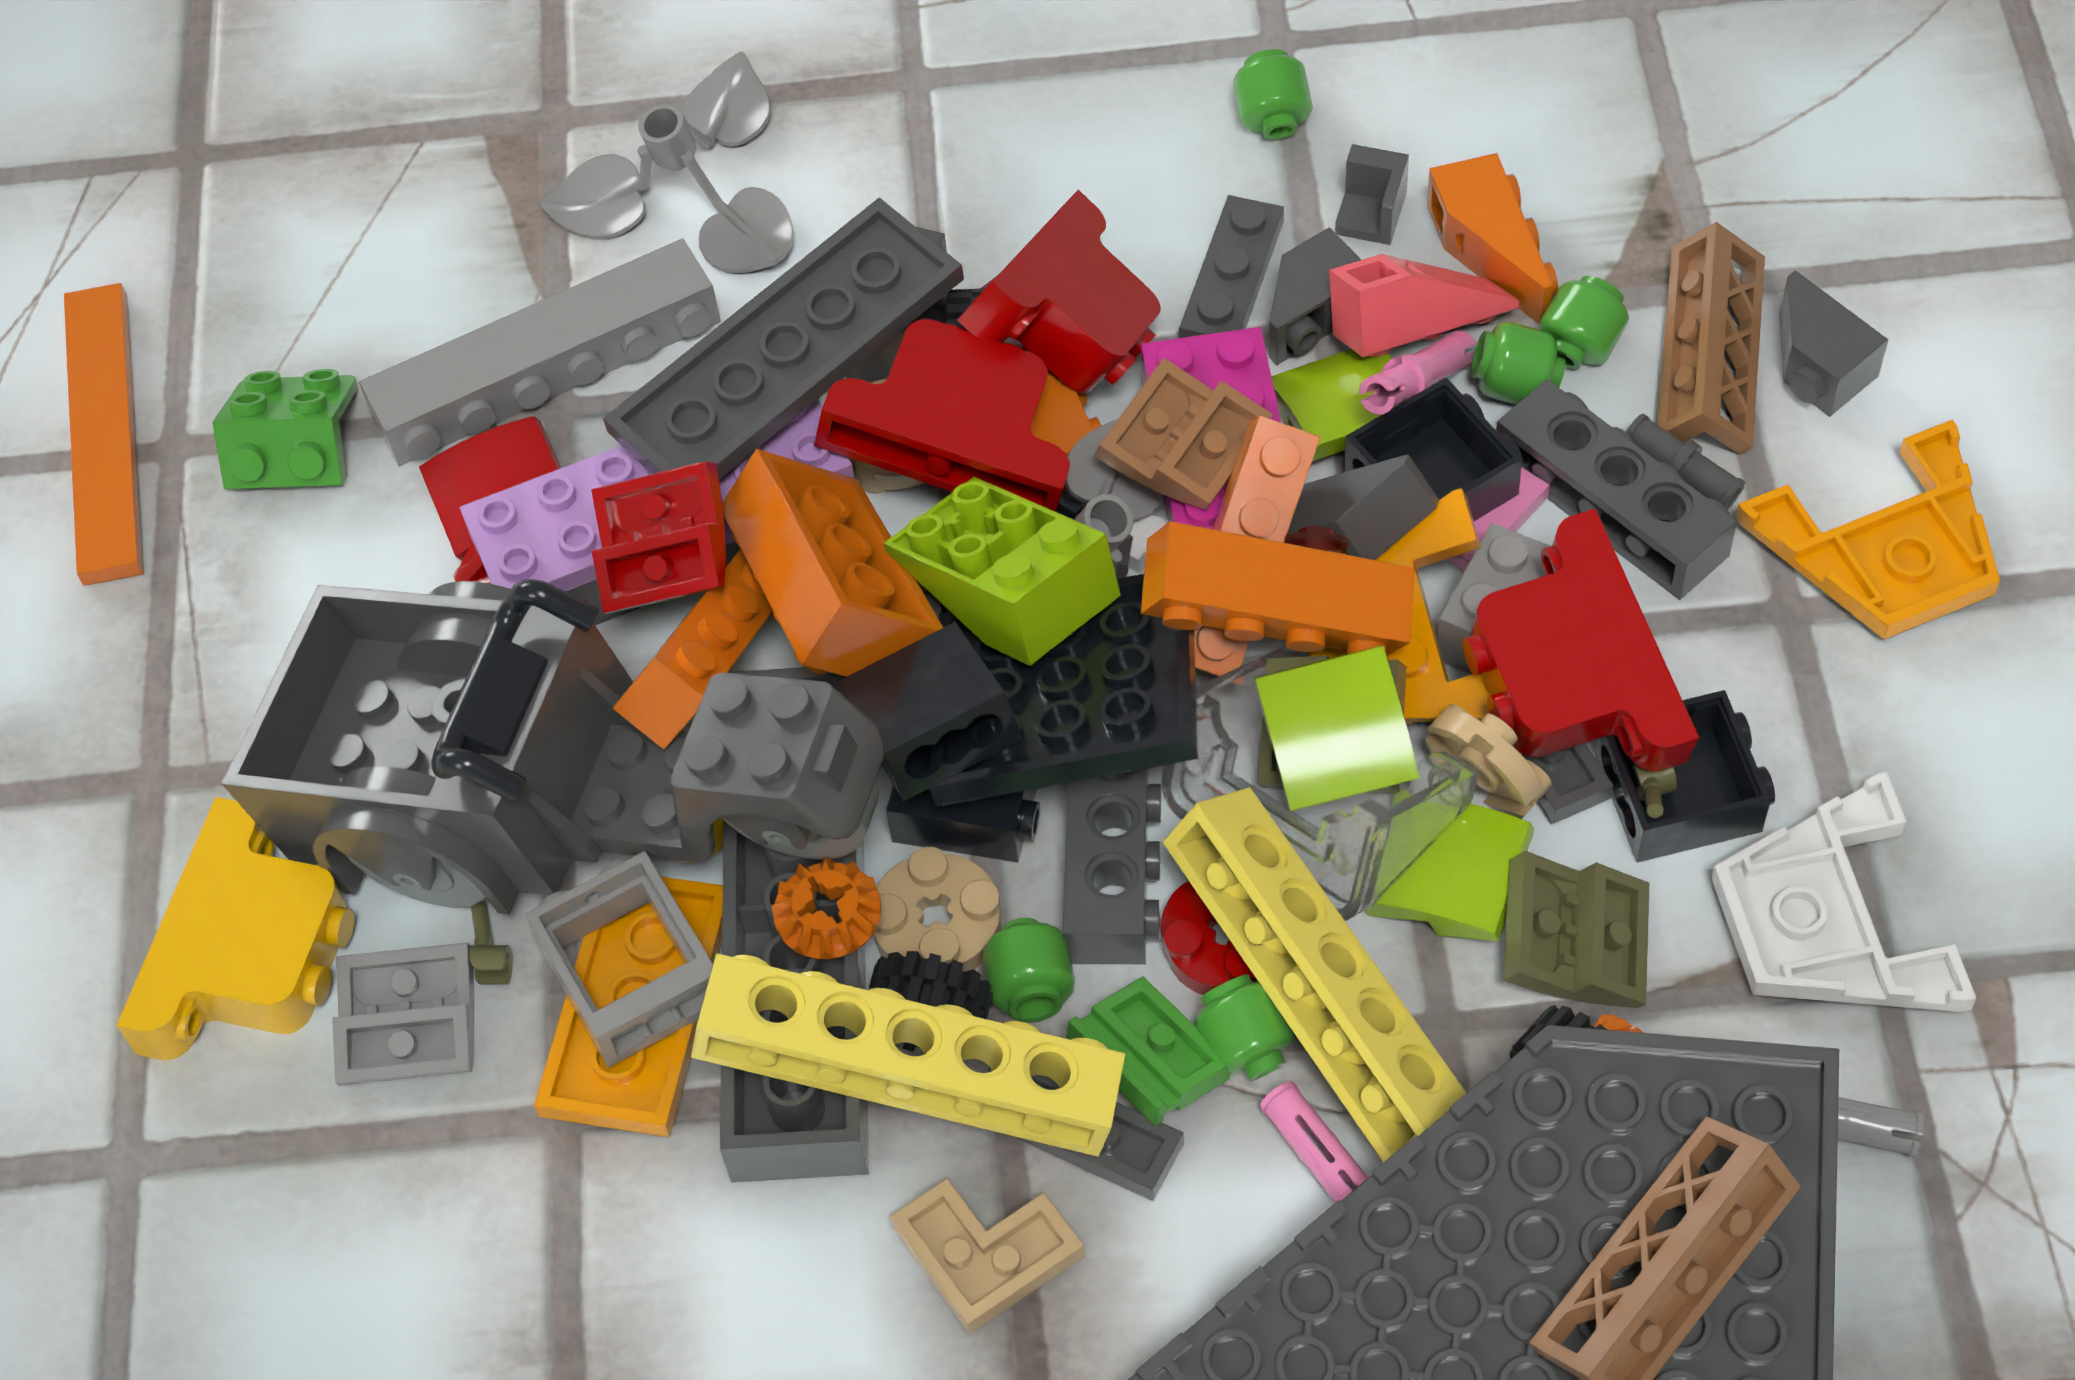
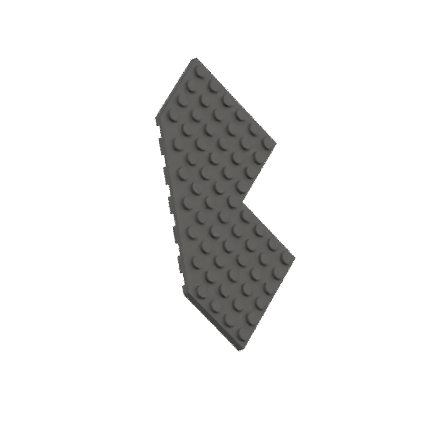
[1128,1025,1839,1380]

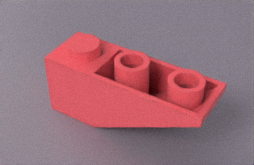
[1329,254,1519,357]

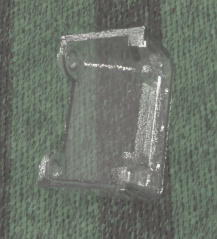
[1161,649,1480,921]

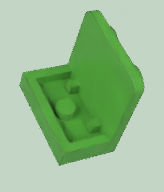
[212,369,357,489]

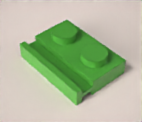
[1066,976,1231,1126]

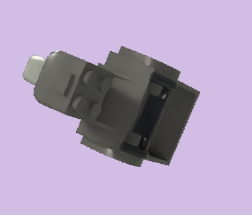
[221,579,884,915]

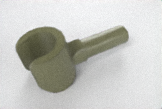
[1632,762,1677,818]
[469,902,512,984]

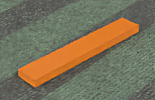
[64,283,143,586]

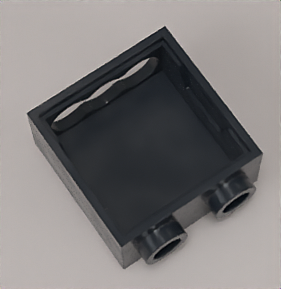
[1345,377,1523,521]
[838,622,1023,801]
[1594,690,1775,863]
[886,745,1040,863]

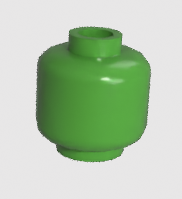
[1233,49,1313,140]
[1539,276,1629,369]
[1470,322,1565,405]
[983,918,1075,1022]
[1195,974,1296,1081]

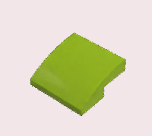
[1271,349,1396,462]
[1254,645,1420,811]
[1360,793,1534,941]

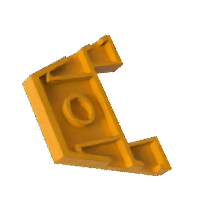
[1735,420,2000,640]
[1309,488,1490,725]

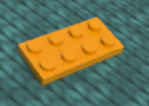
[534,876,723,1137]

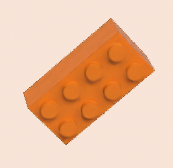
[722,448,943,677]

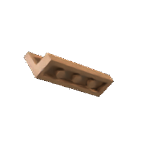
[1657,222,1765,455]
[1529,1116,1801,1380]

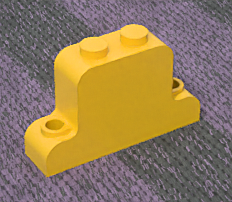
[116,797,354,1060]

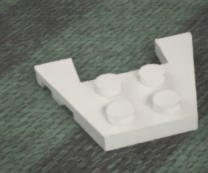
[1711,772,1976,1012]

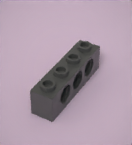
[1496,379,1737,601]
[1063,766,1162,965]

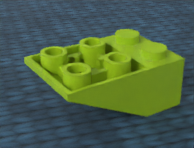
[883,477,1121,666]

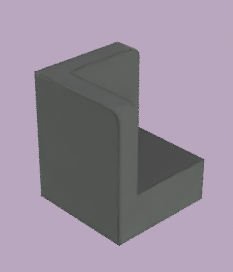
[1335,144,1409,245]

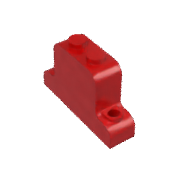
[957,189,1161,393]
[814,319,1070,511]
[1462,508,1699,772]

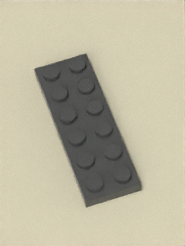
[603,197,964,480]

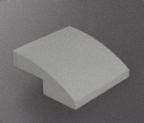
[332,943,474,1086]

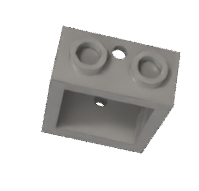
[525,851,713,1068]

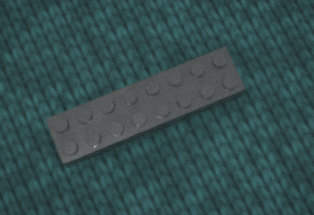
[720,667,869,1183]

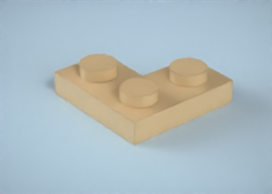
[889,1178,1085,1335]

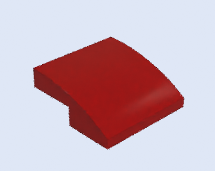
[419,416,561,561]
[591,461,726,614]

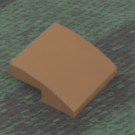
[1094,358,1273,509]

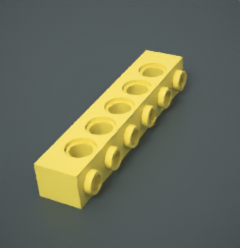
[1162,787,1466,1163]
[691,953,1125,1157]

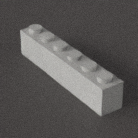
[359,238,721,467]

